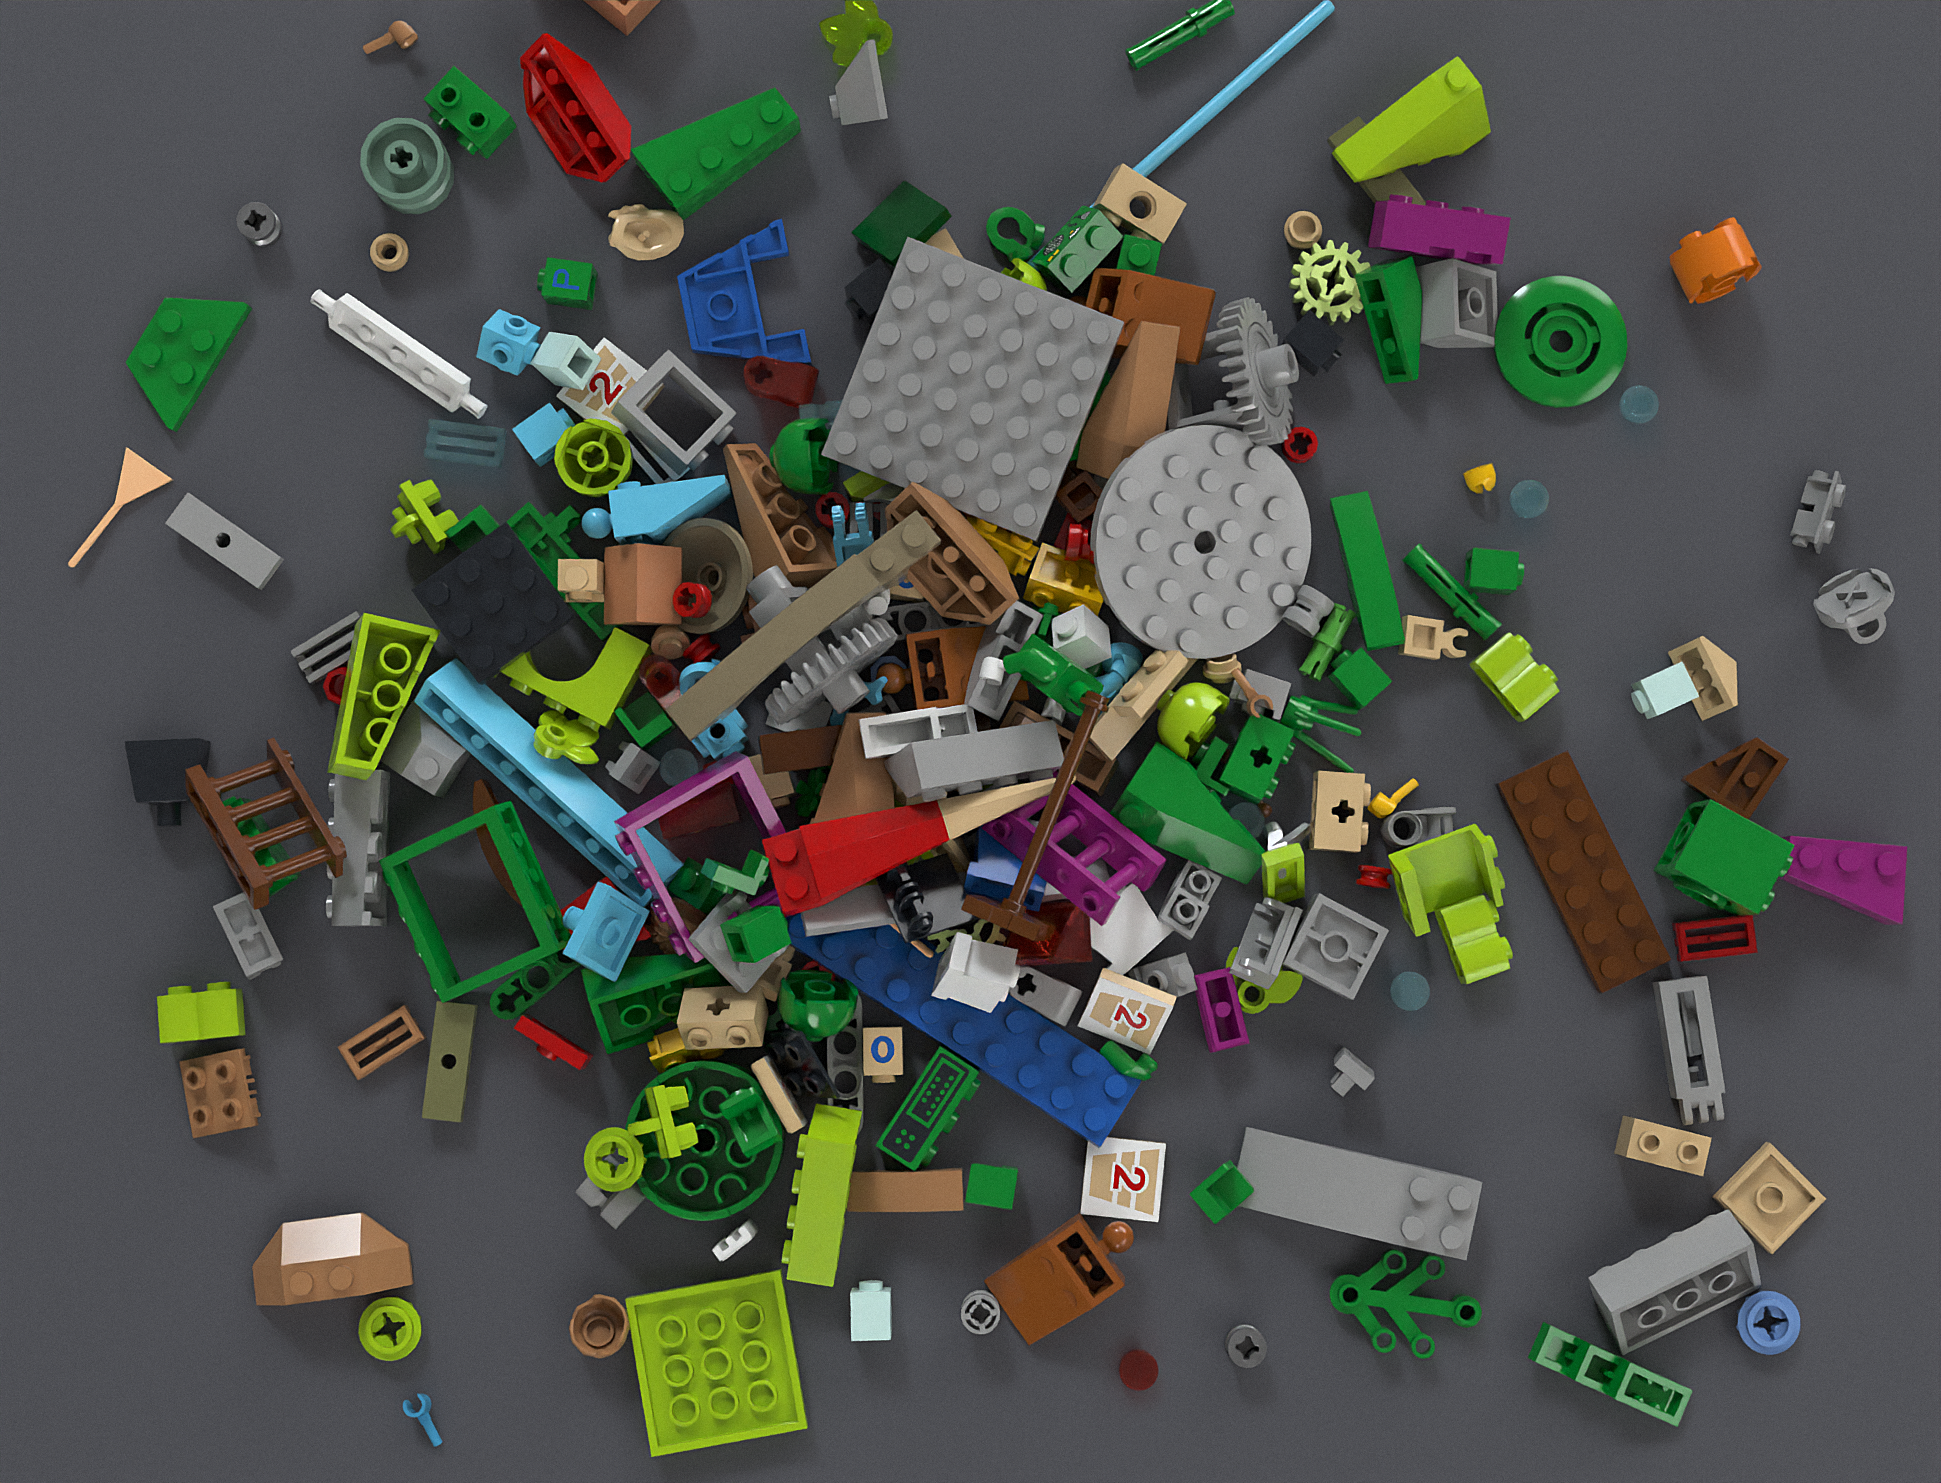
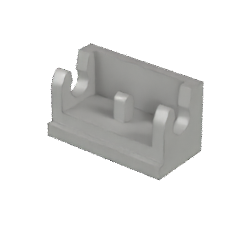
[213,892,283,980]
[1229,898,1302,990]

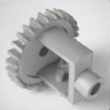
[1167,297,1299,446]
[746,565,898,725]

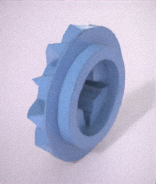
[1736,1290,1800,1355]

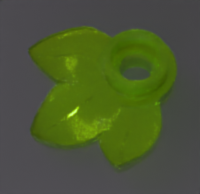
[819,0,893,67]

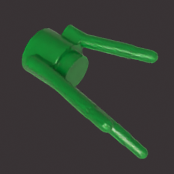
[1280,695,1361,773]

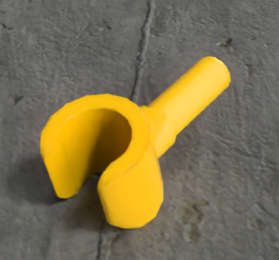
[1367,778,1419,819]

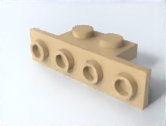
[1089,650,1197,761]

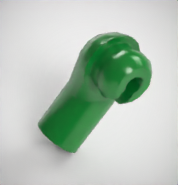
[1099,1040,1158,1081]

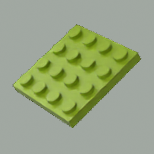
[625,1269,808,1457]

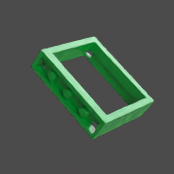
[378,801,571,1003]

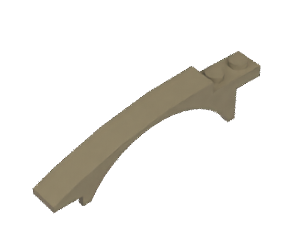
[666,510,941,742]

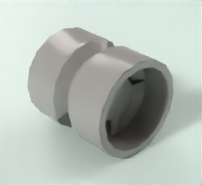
[575,1155,646,1230]

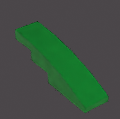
[1330,491,1405,651]
[1528,1322,1693,1427]

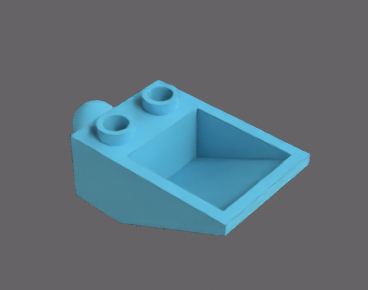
[582,475,732,545]

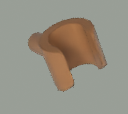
[363,21,418,54]
[1231,668,1273,718]

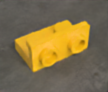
[1023,543,1103,616]

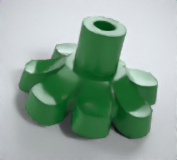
[795,768,827,817]

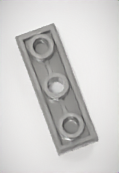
[165,492,284,590]

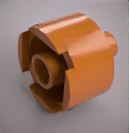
[1669,217,1762,304]

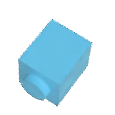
[512,403,575,467]

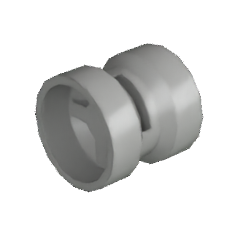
[1282,585,1335,638]
[961,1290,1000,1334]

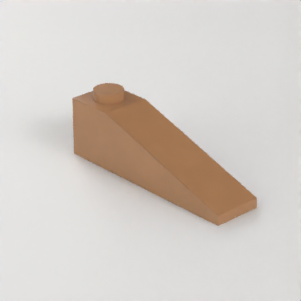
[1076,321,1180,479]
[723,443,837,589]
[810,712,895,824]

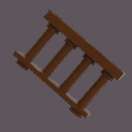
[185,737,347,910]

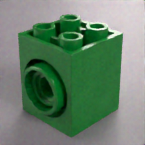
[1653,799,1795,916]

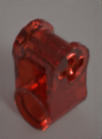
[744,356,819,409]
[638,654,682,716]

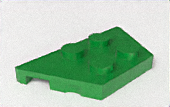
[125,297,252,433]

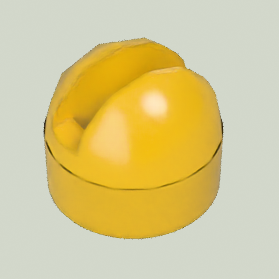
[1463,463,1496,494]

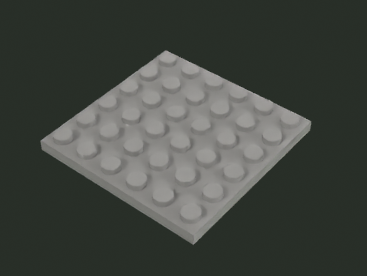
[821,237,1125,541]

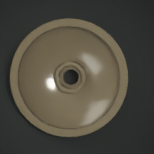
[662,518,753,634]

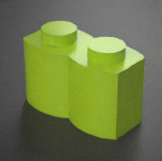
[1469,632,1560,722]
[1434,895,1513,984]
[157,982,246,1043]

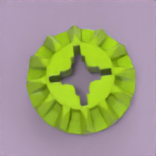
[584,1127,647,1192]
[359,1296,423,1361]

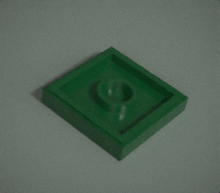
[851,180,952,267]

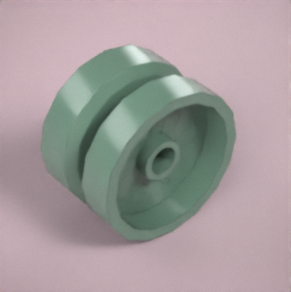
[360,118,454,214]

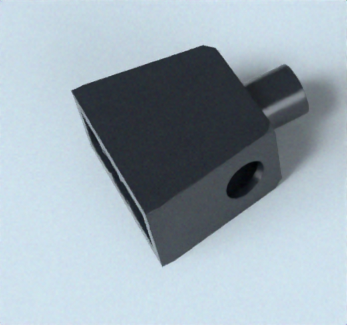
[125,738,210,827]

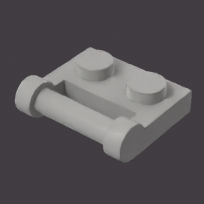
[688,889,790,993]

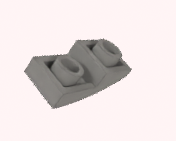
[1157,859,1222,940]

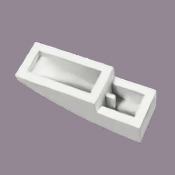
[858,704,978,759]

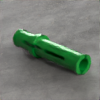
[1125,0,1235,71]
[1402,543,1502,641]

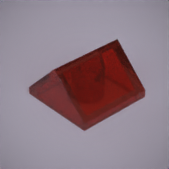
[1002,902,1092,966]

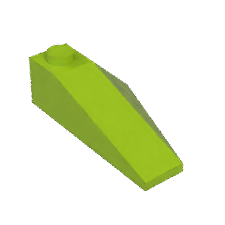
[1332,56,1491,183]

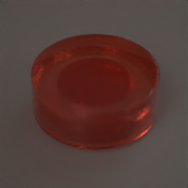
[1118,1349,1159,1391]

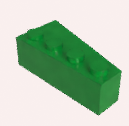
[631,87,801,221]

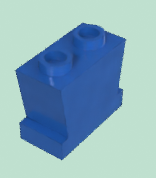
[964,824,1047,912]

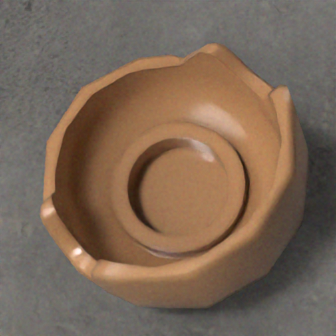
[569,1294,630,1358]

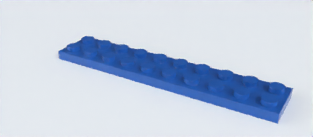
[785,913,1141,1148]

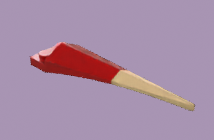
[762,776,1076,917]

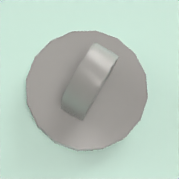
[1813,568,1895,644]

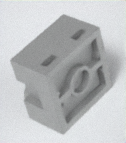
[1282,893,1389,1000]

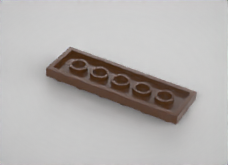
[1495,750,1671,993]

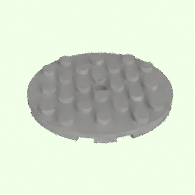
[1090,425,1311,659]

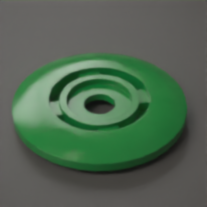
[1494,276,1627,408]

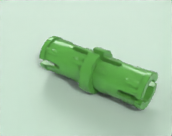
[1298,603,1356,682]

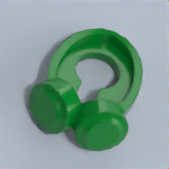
[986,207,1045,262]

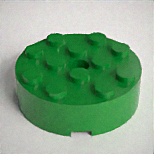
[625,1059,786,1221]

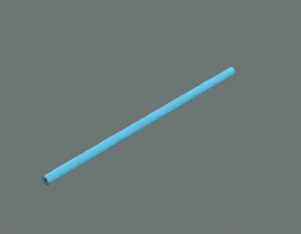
[1026,0,1335,272]

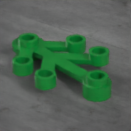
[1329,1248,1482,1359]

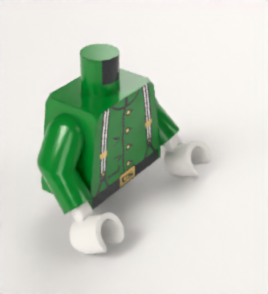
[979,633,1104,725]

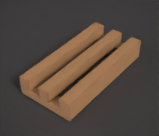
[338,1005,427,1080]

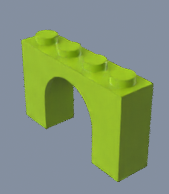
[494,627,653,731]

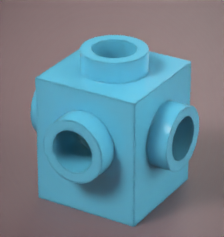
[476,309,541,376]
[692,708,749,761]

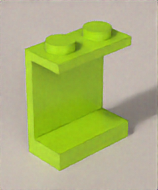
[1388,824,1505,937]

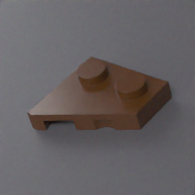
[1681,737,1789,820]

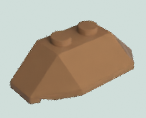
[885,482,1019,625]
[252,1212,414,1305]

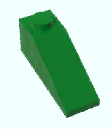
[1354,256,1422,384]

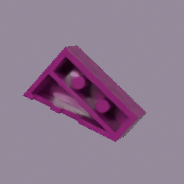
[1368,194,1511,265]
[1778,836,1907,925]

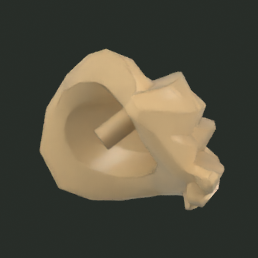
[608,204,684,261]

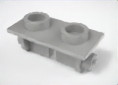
[1790,470,1846,554]

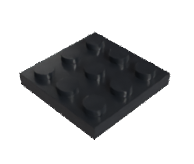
[411,522,576,685]

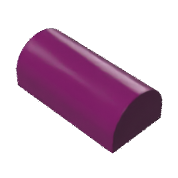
[1194,967,1249,1053]

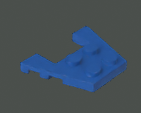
[677,219,812,366]

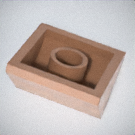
[604,543,683,625]

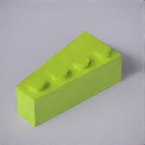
[327,613,440,780]
[781,1103,862,1287]

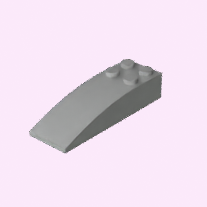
[1237,1127,1483,1260]

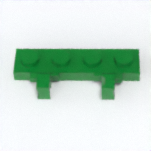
[507,502,622,642]

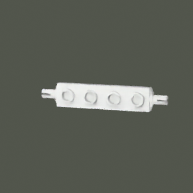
[310,289,488,419]

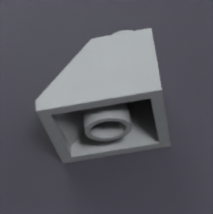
[1415,258,1498,348]

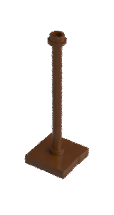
[961,690,1109,941]

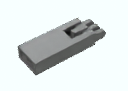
[1652,976,1726,1125]

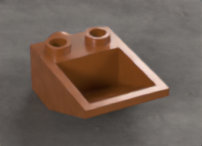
[1068,268,1216,365]
[876,626,1029,710]
[984,1212,1134,1345]

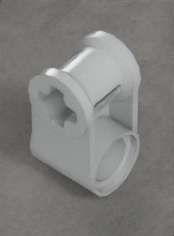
[1380,807,1456,847]
[1009,965,1083,1026]

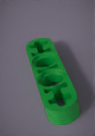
[490,952,581,1020]

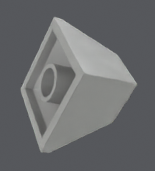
[829,39,888,125]
[380,693,471,798]

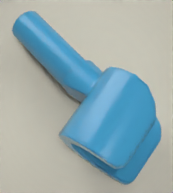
[403,1393,443,1447]

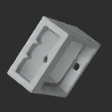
[611,349,737,476]

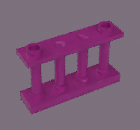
[982,771,1167,926]

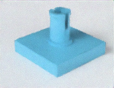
[563,881,650,982]

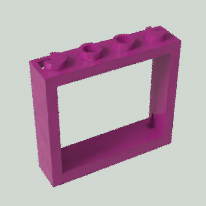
[614,751,786,963]

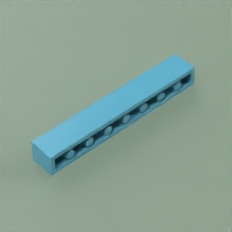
[414,658,684,907]

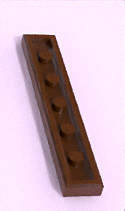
[758,708,991,775]

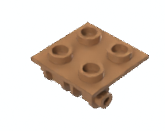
[179,1048,261,1138]

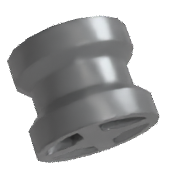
[236,202,282,247]
[1225,1324,1267,1368]

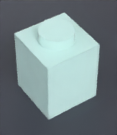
[531,332,602,390]
[1631,661,1699,719]
[850,1280,892,1341]

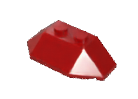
[520,33,631,183]

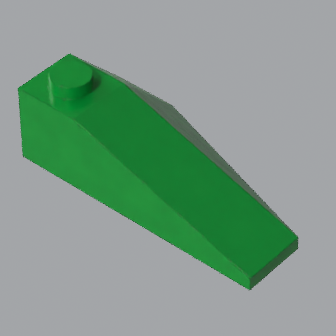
[1109,742,1266,885]
[581,954,732,1055]

